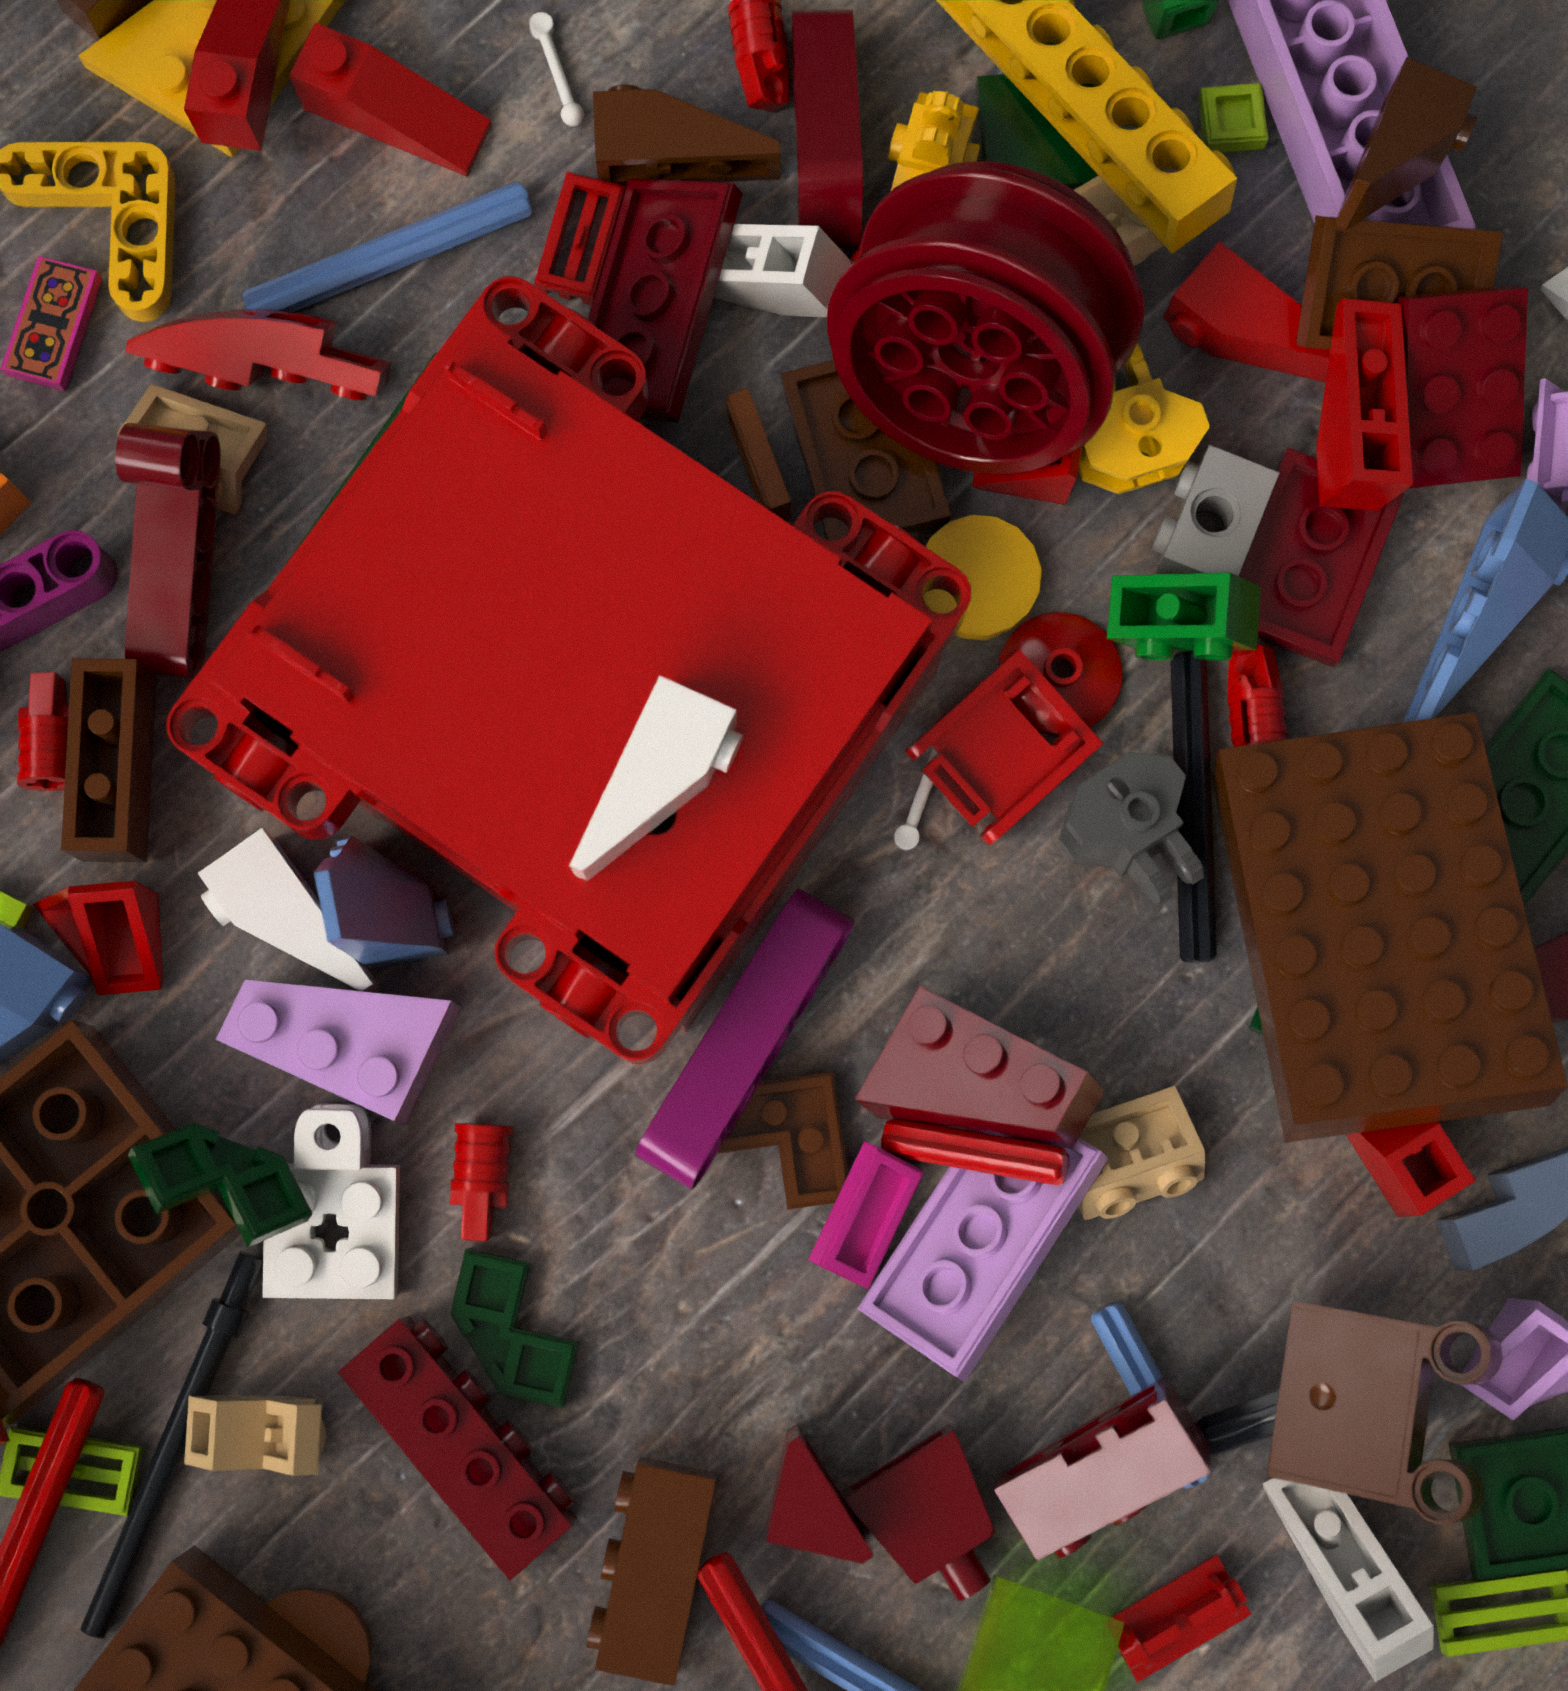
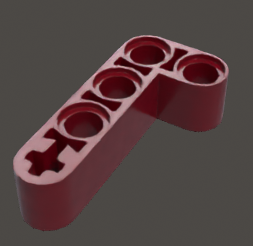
[792,9,863,248]
[115,423,221,679]

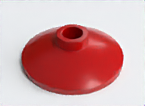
[998,612,1122,735]

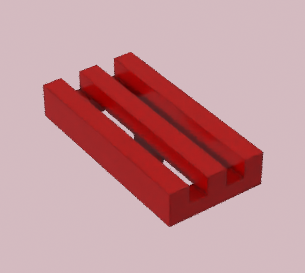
[534,171,625,305]

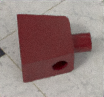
[842,1425,995,1601]

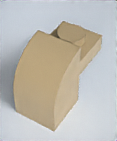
[184,1395,326,1476]

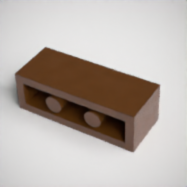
[61,658,156,863]
[586,1457,717,1686]

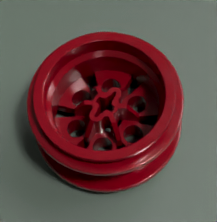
[827,161,1144,474]

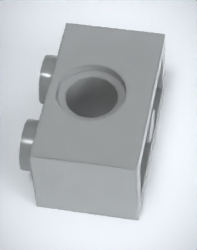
[1151,445,1279,576]

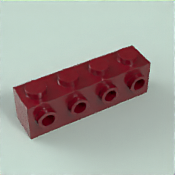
[337,1316,577,1581]

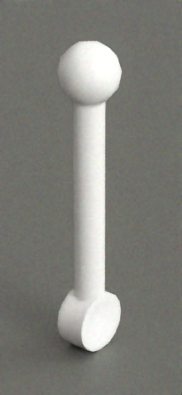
[529,12,585,127]
[894,749,938,851]

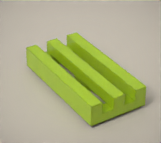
[0,1426,145,1516]
[1430,1568,1568,1657]

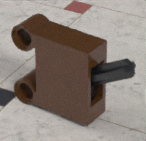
[1197,1300,1503,1524]

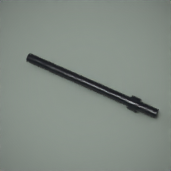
[80,1251,263,1639]

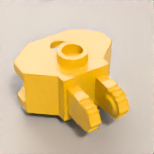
[888,91,981,191]
[1078,344,1210,495]

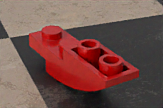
[125,310,392,401]

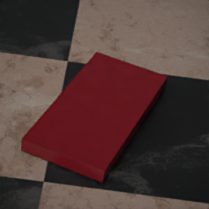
[588,179,743,422]

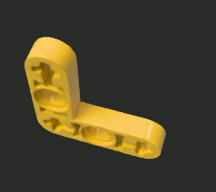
[0,142,176,322]

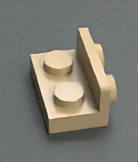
[118,384,267,514]
[1079,1086,1205,1220]

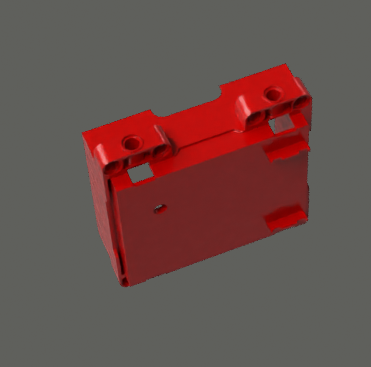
[166,276,971,1064]

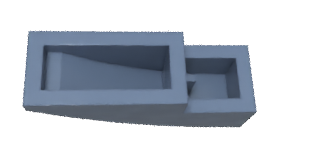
[1436,1147,1568,1271]

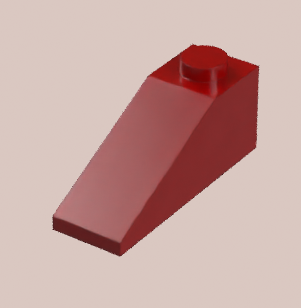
[184,0,290,151]
[289,22,492,177]
[1163,241,1330,383]
[1316,298,1413,511]

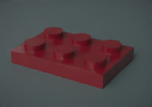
[1398,285,1528,489]
[1239,448,1404,667]

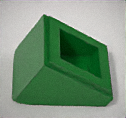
[1142,0,1219,40]

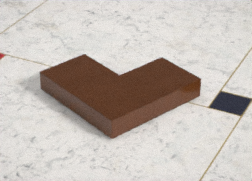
[718,1072,848,1210]

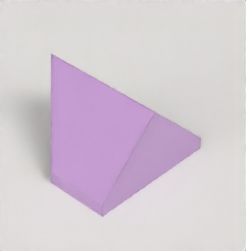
[1460,1298,1568,1421]

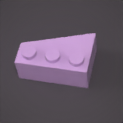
[216,980,461,1124]

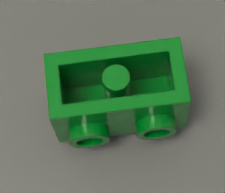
[1107,573,1261,661]

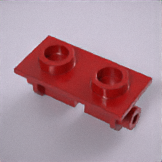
[1102,1554,1252,1683]

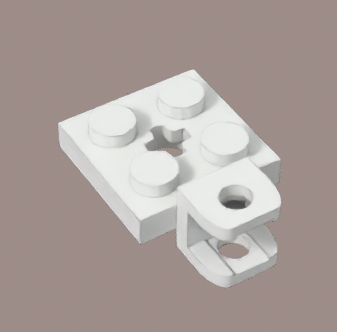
[263,1103,400,1299]

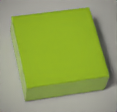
[1198,83,1268,152]

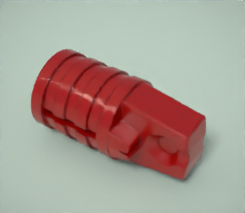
[727,0,789,112]
[1227,644,1288,747]
[17,672,69,791]
[449,1123,514,1242]

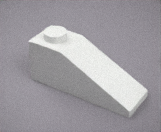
[714,224,851,317]
[569,676,743,881]
[198,828,383,993]
[1263,1478,1434,1682]

